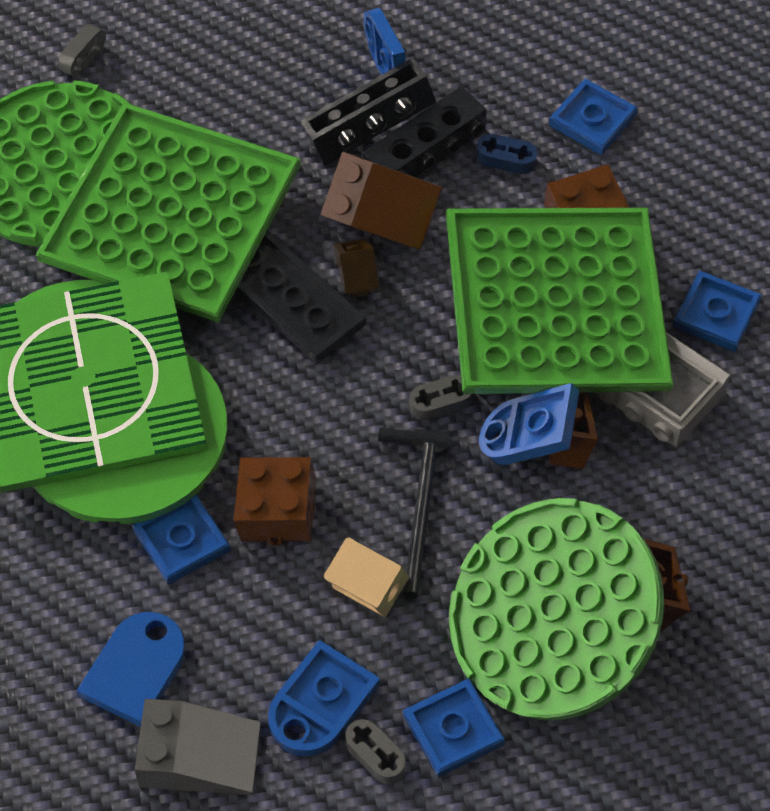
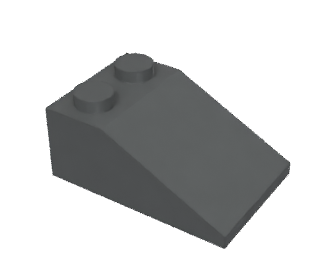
[135,699,261,795]

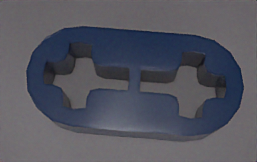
[477,134,537,174]

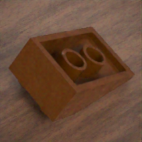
[320,152,443,250]

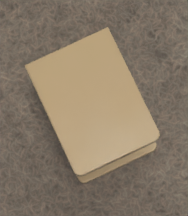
[324,538,409,618]

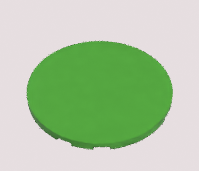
[0,80,130,247]
[33,353,228,524]
[449,498,664,720]

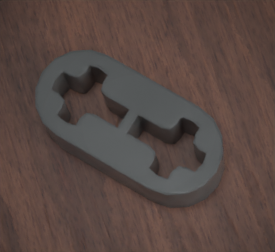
[58,24,106,77]
[410,375,473,420]
[345,719,406,785]

